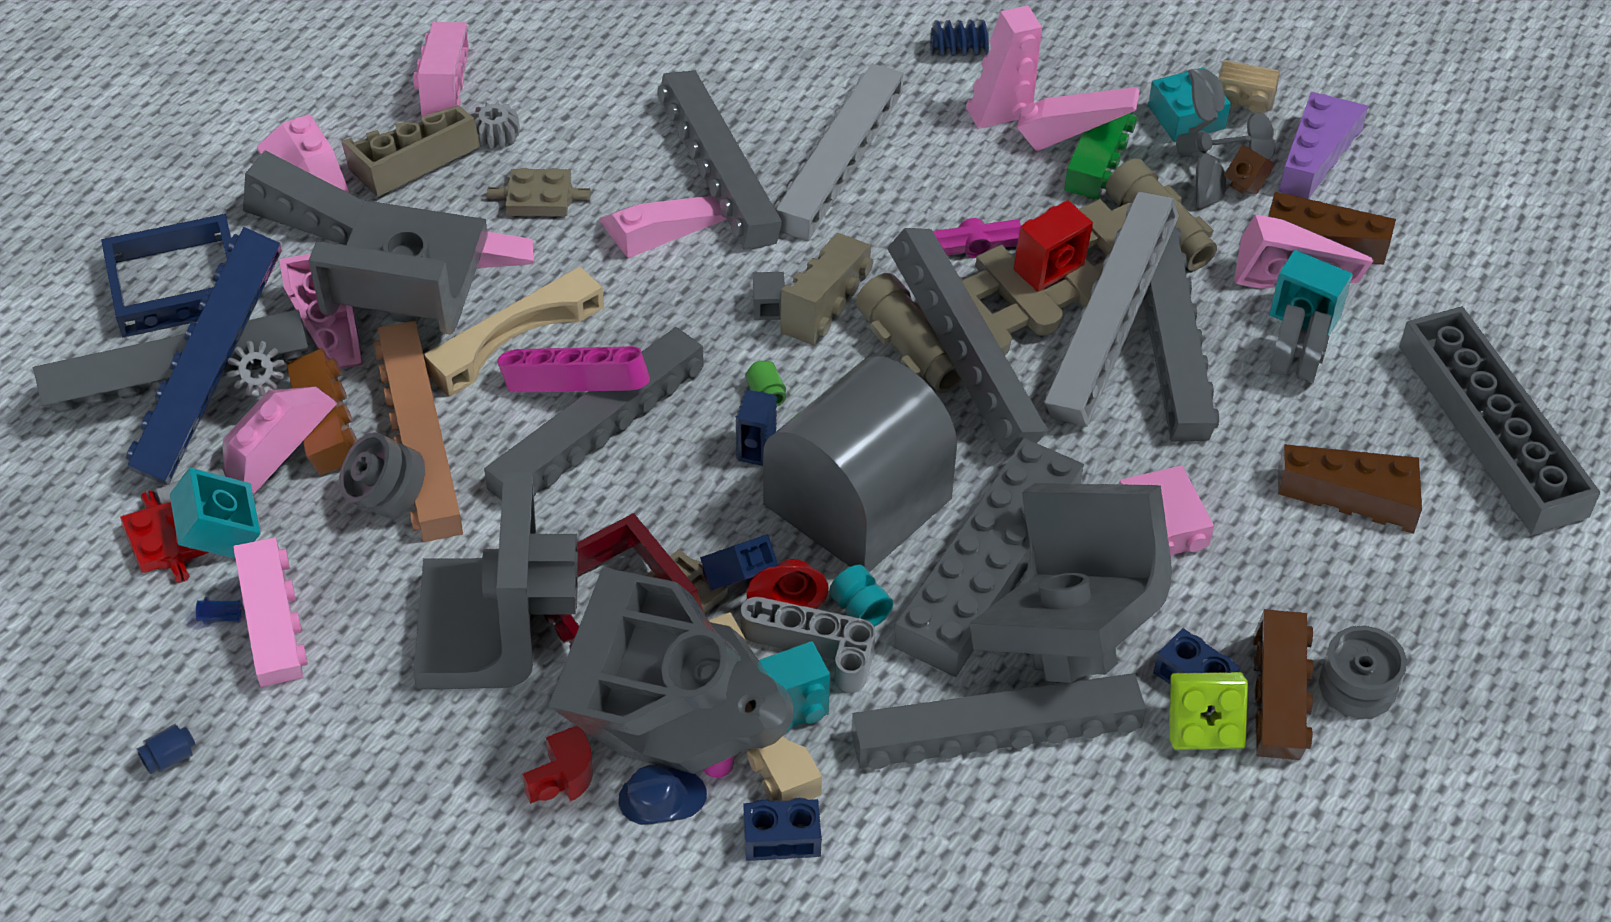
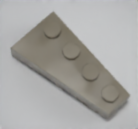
[341,105,480,197]

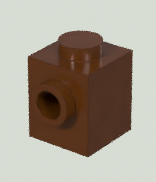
[1223,144,1275,195]

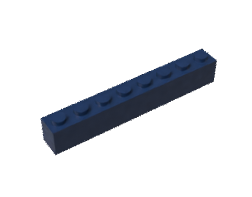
[126,227,282,485]

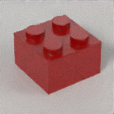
[1013,200,1093,292]

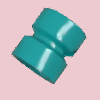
[829,565,894,627]

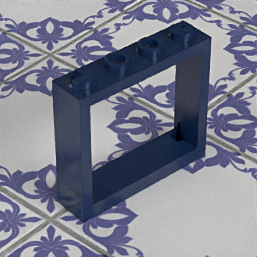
[101,214,231,338]

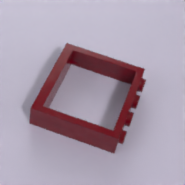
[543,513,704,649]

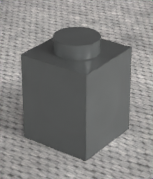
[753,272,785,320]

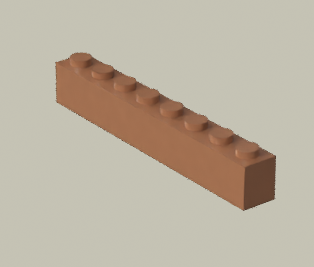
[373,321,463,543]

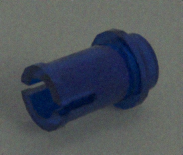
[196,597,242,625]

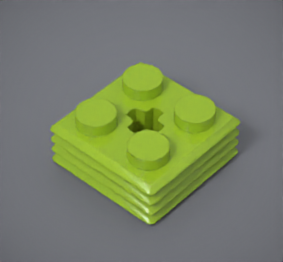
[1169,672,1248,750]

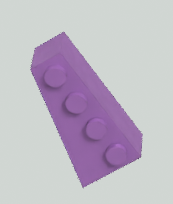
[1279,92,1368,199]

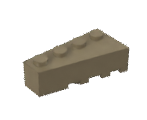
[781,233,873,345]

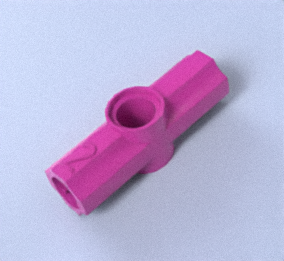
[933,218,1021,258]

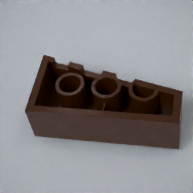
[1268,192,1396,265]

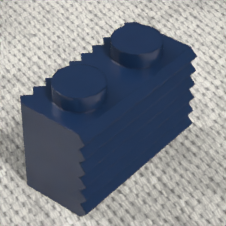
[735,390,777,466]

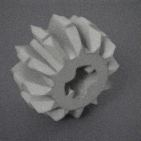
[470,101,520,150]
[227,341,284,396]

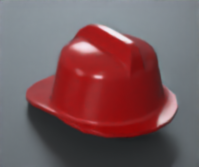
[746,559,829,609]

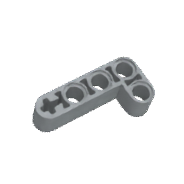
[741,597,875,693]

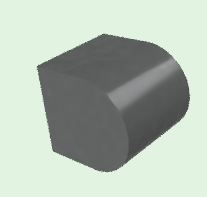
[763,356,957,572]

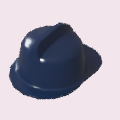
[618,765,707,825]

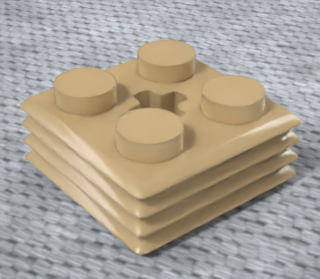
[1218,60,1280,113]

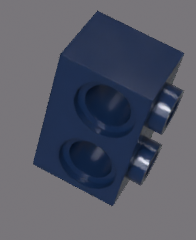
[700,534,778,591]
[1153,628,1241,713]
[743,798,822,861]

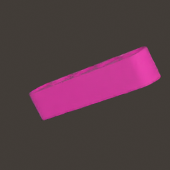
[497,346,650,392]

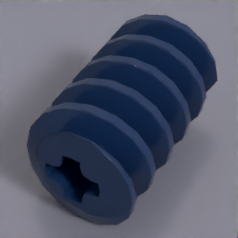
[930,19,989,57]

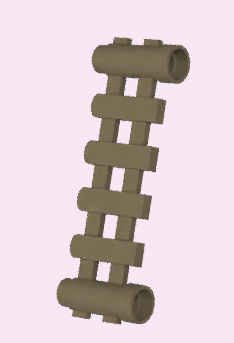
[855,158,1217,393]

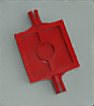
[120,490,209,583]

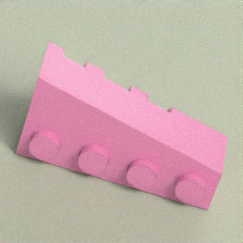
[966,5,1042,129]
[413,22,469,117]
[233,537,308,687]

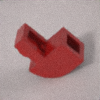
[522,726,593,804]

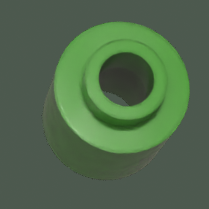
[745,360,786,406]

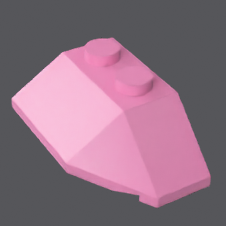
[257,114,349,193]
[223,387,337,495]

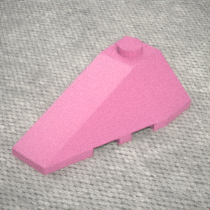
[1017,87,1140,151]
[599,196,726,258]
[1234,214,1373,289]
[477,232,534,268]
[279,254,363,369]

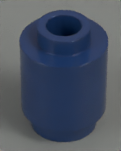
[136,724,196,774]

